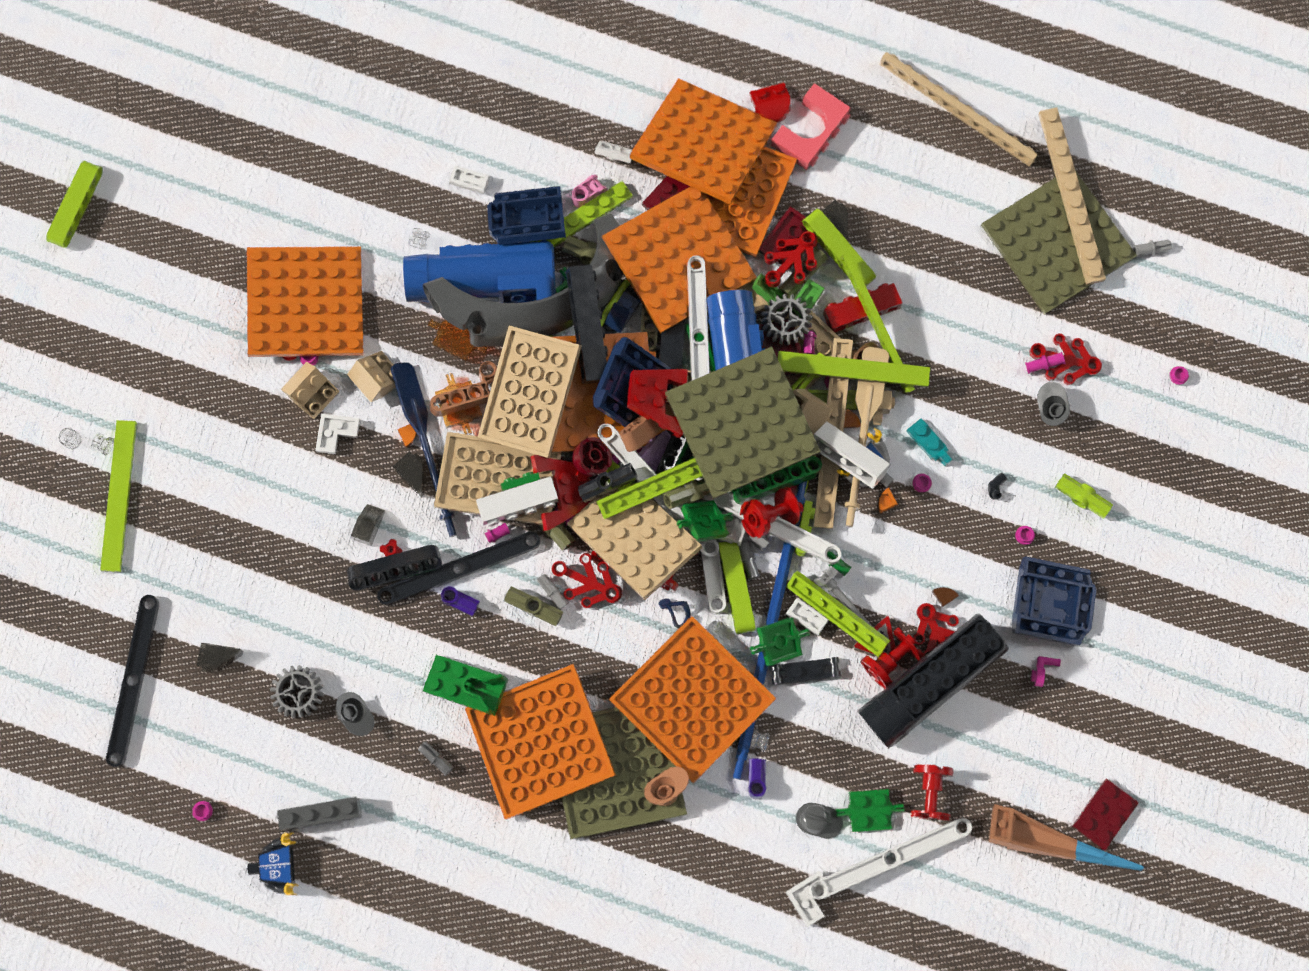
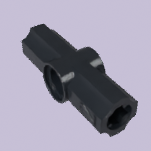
[578,463,637,502]

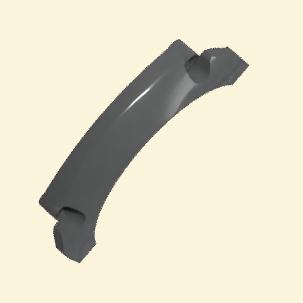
[423,213,622,347]

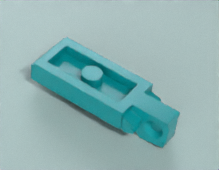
[906,418,952,466]

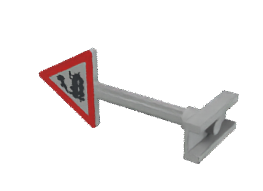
[812,567,895,656]

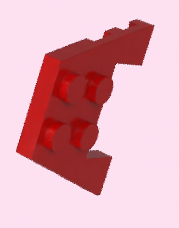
[627,369,688,438]
[530,455,592,531]

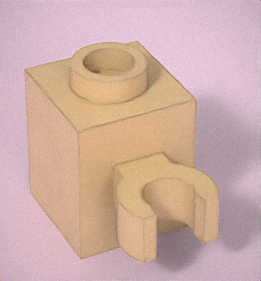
[873,390,895,426]

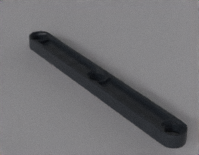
[377,531,540,606]
[106,595,159,767]

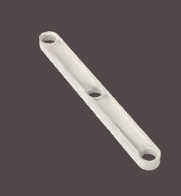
[687,255,709,381]
[598,423,719,557]
[689,454,726,614]
[692,477,841,564]
[809,818,972,899]

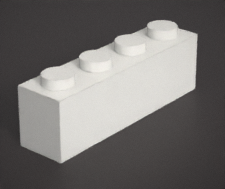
[814,422,890,489]
[476,477,558,526]

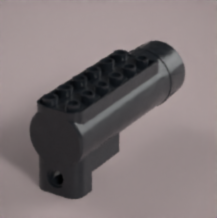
[857,613,1009,749]

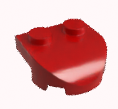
[749,83,791,123]

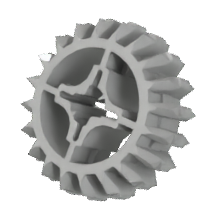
[761,294,812,345]
[270,665,324,719]

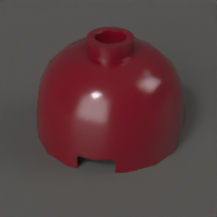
[573,437,612,477]

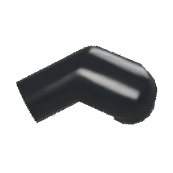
[988,472,1007,500]

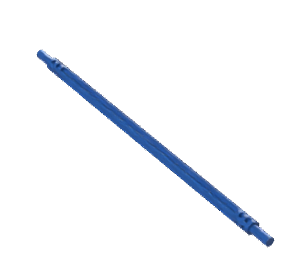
[733,481,807,780]

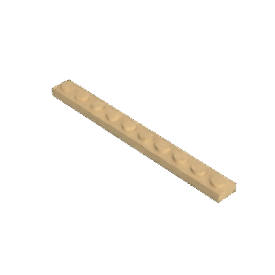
[880,52,1038,167]
[1038,107,1106,285]
[813,338,853,529]

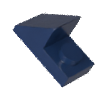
[604,291,640,333]

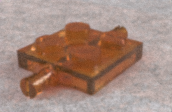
[428,319,488,362]
[435,373,483,435]

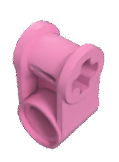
[572,174,607,208]

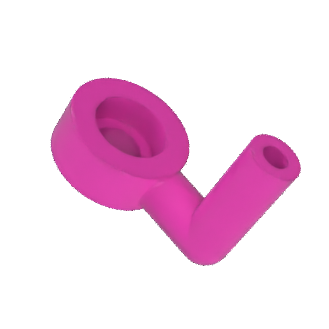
[1031,656,1061,687]

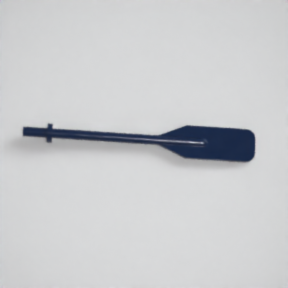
[391,362,457,538]

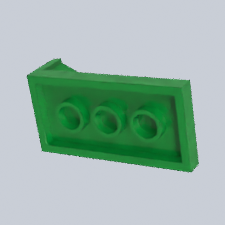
[422,655,509,716]

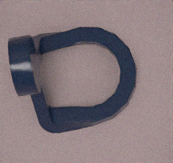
[658,598,691,629]

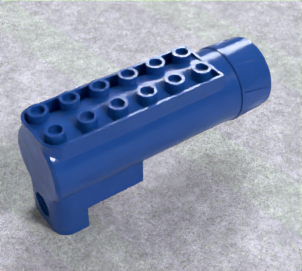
[403,240,556,303]
[706,290,765,371]

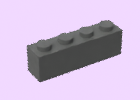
[277,797,362,831]

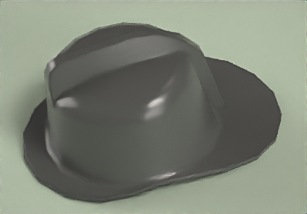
[1037,382,1070,426]
[336,692,374,736]
[796,802,843,839]

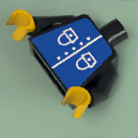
[247,832,298,896]

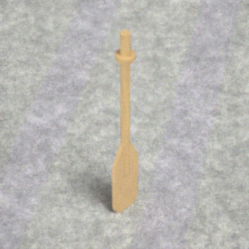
[844,347,889,527]

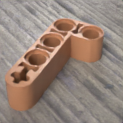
[430,361,497,417]
[619,397,675,452]

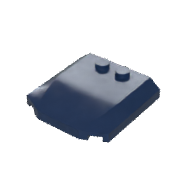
[487,186,566,245]
[593,337,672,427]
[1011,556,1097,646]

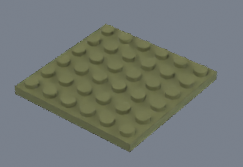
[981,170,1137,315]
[665,347,821,499]
[562,707,687,840]

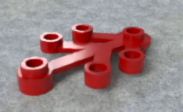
[764,231,818,288]
[1029,333,1102,385]
[551,553,622,608]
[913,603,959,656]

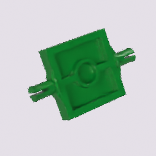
[677,500,733,542]
[750,617,810,666]
[836,789,904,832]

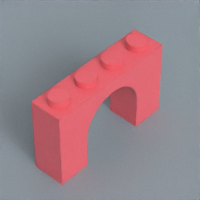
[771,83,850,170]

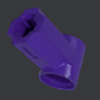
[441,586,480,617]
[748,758,766,800]

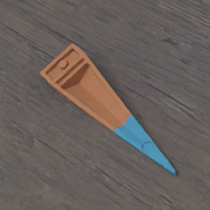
[989,804,1144,871]

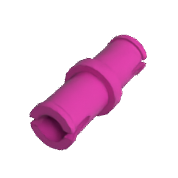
[1025,352,1065,374]

